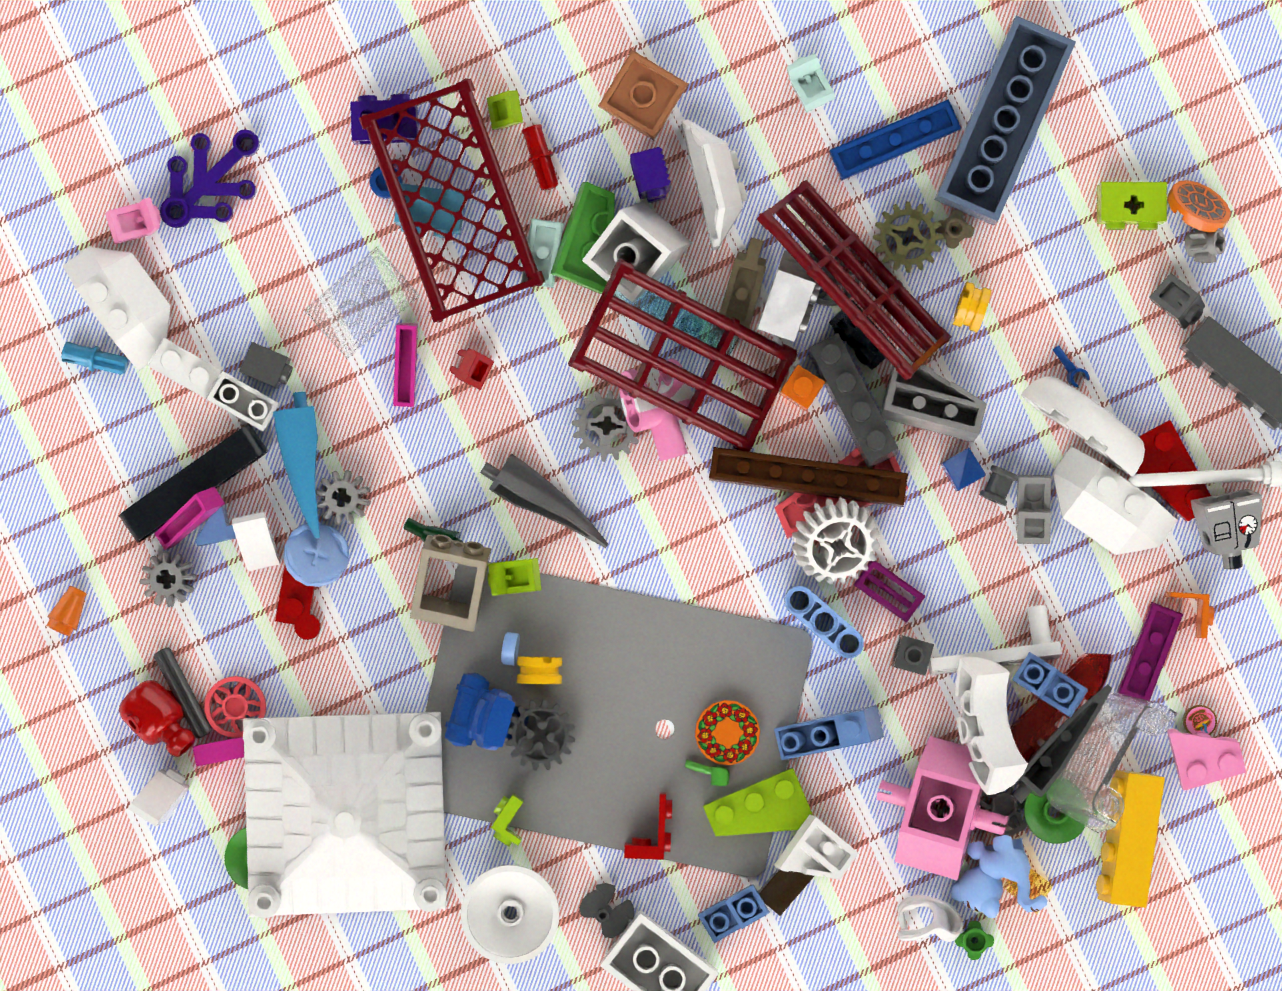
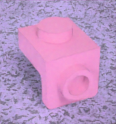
[105,197,161,244]

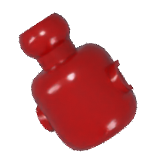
[119,680,195,757]

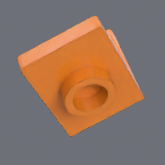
[1165,592,1214,639]

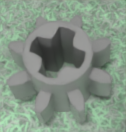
[1185,228,1226,264]

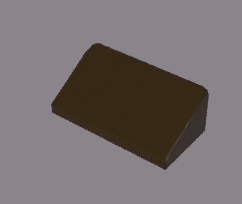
[758,869,814,916]

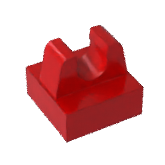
[450,348,494,390]

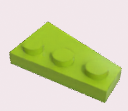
[703,767,813,836]

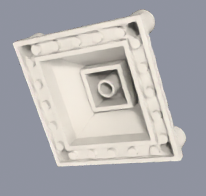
[243,712,447,919]

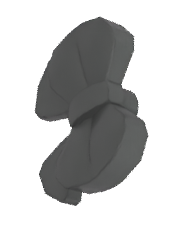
[579,883,635,938]

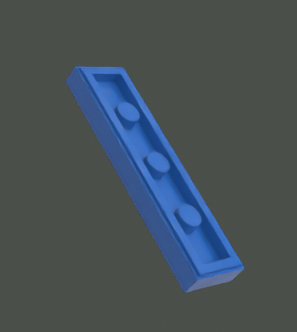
[829,99,961,181]

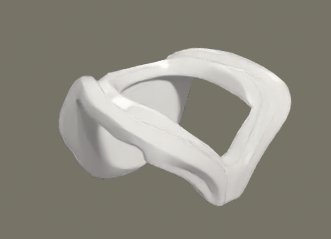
[898,895,963,942]

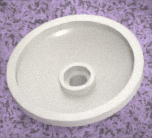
[461,865,559,964]

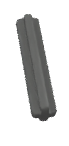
[154,647,212,738]

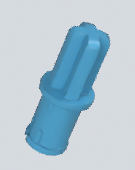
[61,341,128,375]

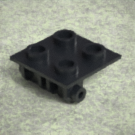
[829,300,896,370]

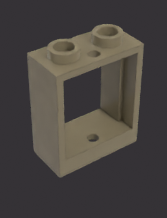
[410,534,491,632]

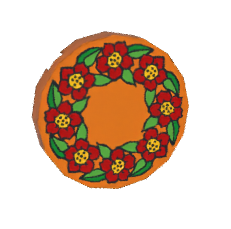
[695,700,760,765]

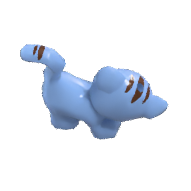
[951,835,1048,918]

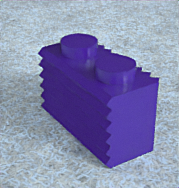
[630,147,671,203]

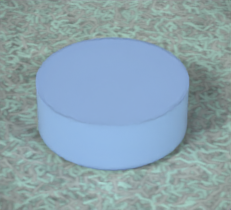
[501,632,520,666]

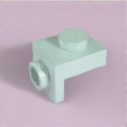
[786,53,836,113]

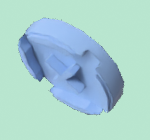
[283,522,349,587]

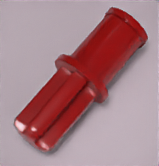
[522,124,558,190]

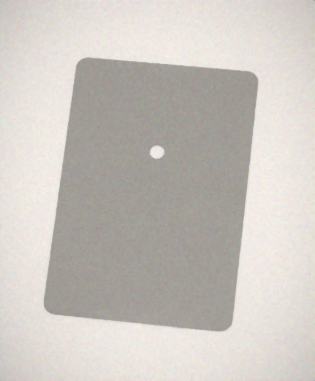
[425,562,812,877]

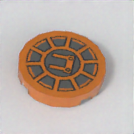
[1167,180,1231,232]

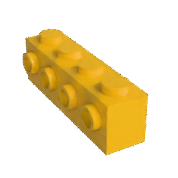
[1096,769,1165,908]

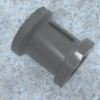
[979,465,1019,506]

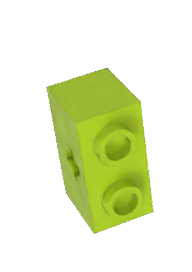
[1097,182,1167,230]

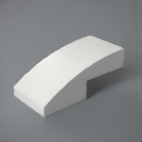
[232,511,280,572]

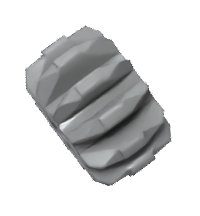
[316,470,371,525]
[140,551,197,607]

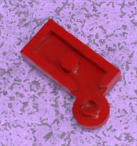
[275,566,321,640]

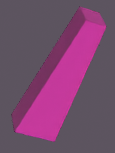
[393,323,418,407]
[154,487,225,550]
[192,737,244,767]

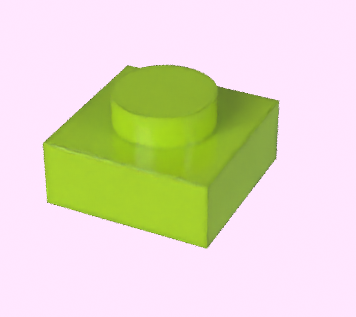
[487,90,523,130]

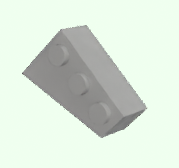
[880,348,987,443]

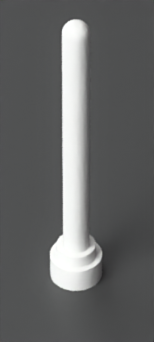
[1129,460,1282,487]

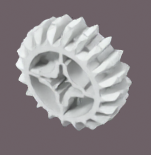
[792,497,880,585]

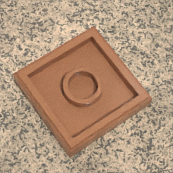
[598,50,688,141]

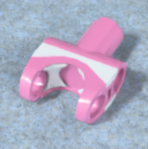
[619,358,693,461]

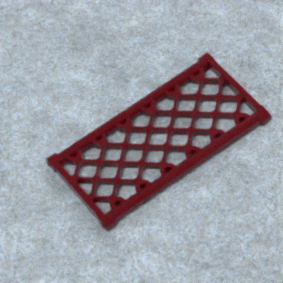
[359,78,545,323]

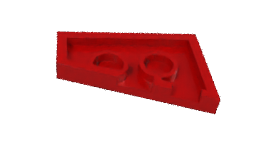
[1136,420,1211,522]

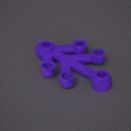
[160,129,260,228]

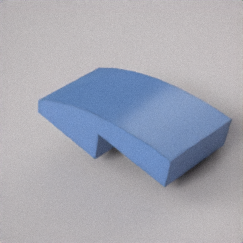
[1012,652,1088,718]
[698,884,770,943]

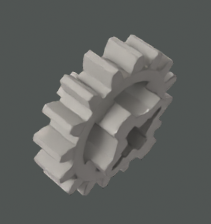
[572,391,642,462]

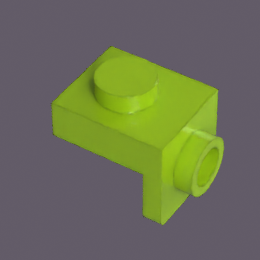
[487,558,542,596]
[491,793,524,847]

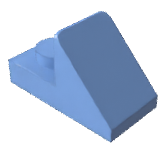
[196,504,242,546]

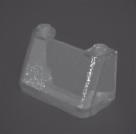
[1046,692,1178,833]

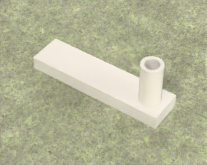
[928,605,1062,676]

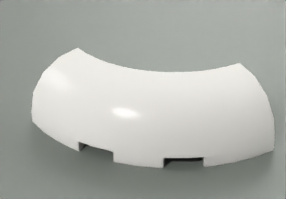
[1021,376,1145,477]
[955,657,1028,795]

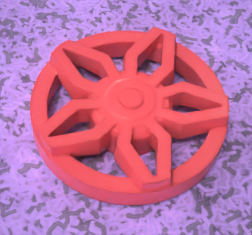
[204,676,266,738]

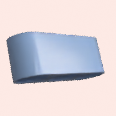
[784,586,864,659]

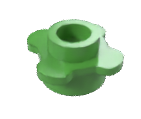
[955,921,994,960]

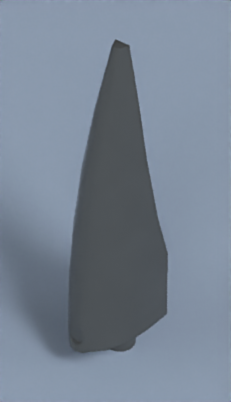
[480,453,608,548]
[1011,684,1112,804]

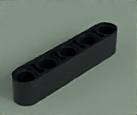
[119,424,268,543]

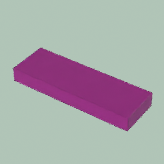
[1116,602,1183,705]

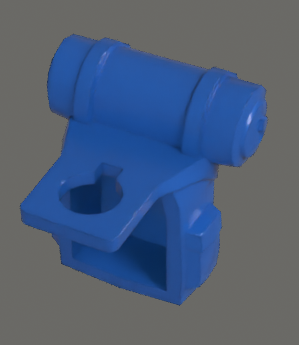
[445,672,529,751]

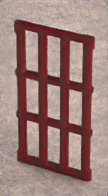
[757,180,952,381]
[568,258,797,452]

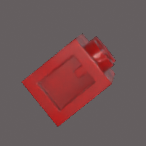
[624,792,672,860]

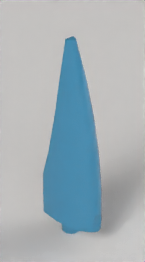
[273,392,320,538]

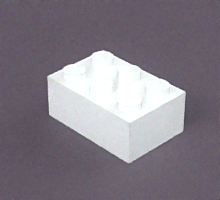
[600,910,719,991]

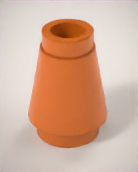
[46,586,87,637]

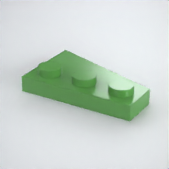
[550,182,615,294]

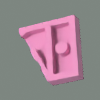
[1167,728,1246,791]

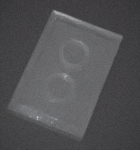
[304,246,420,360]

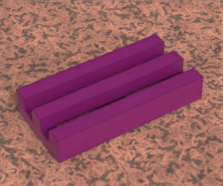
[853,561,926,623]

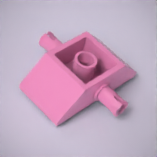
[876,736,1009,880]

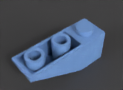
[774,705,884,760]

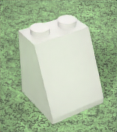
[582,201,692,302]

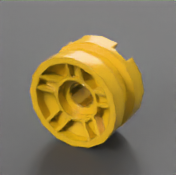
[952,282,992,333]
[517,656,562,684]

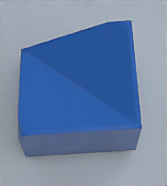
[940,447,986,492]

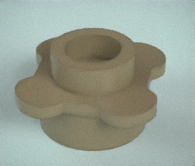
[936,210,974,249]

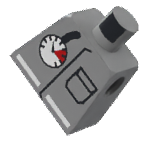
[1191,489,1262,570]

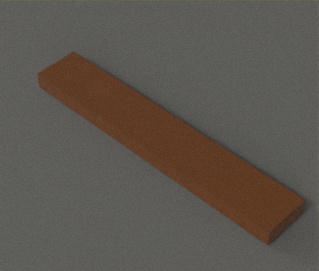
[709,447,908,507]

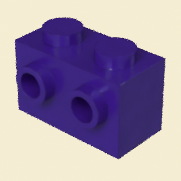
[350,94,419,145]

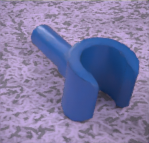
[1053,345,1089,388]

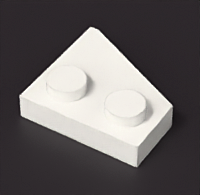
[774,814,859,880]

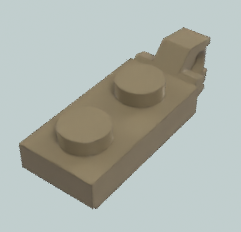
[720,237,767,328]

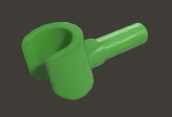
[685,760,729,786]

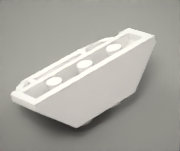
[681,119,747,251]
[63,247,171,371]
[1052,446,1178,555]

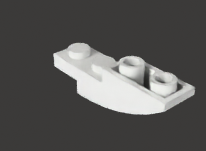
[147,337,280,432]

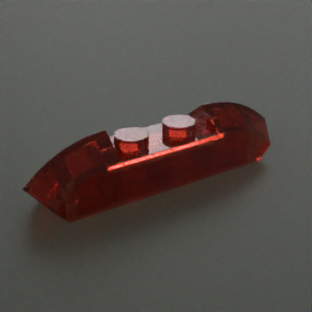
[1010,653,1111,762]

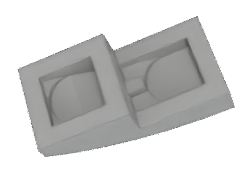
[1016,474,1052,544]

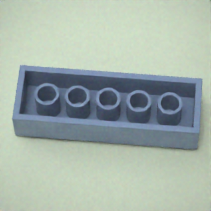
[934,15,1076,226]

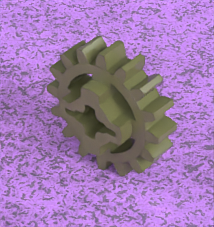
[873,201,944,273]

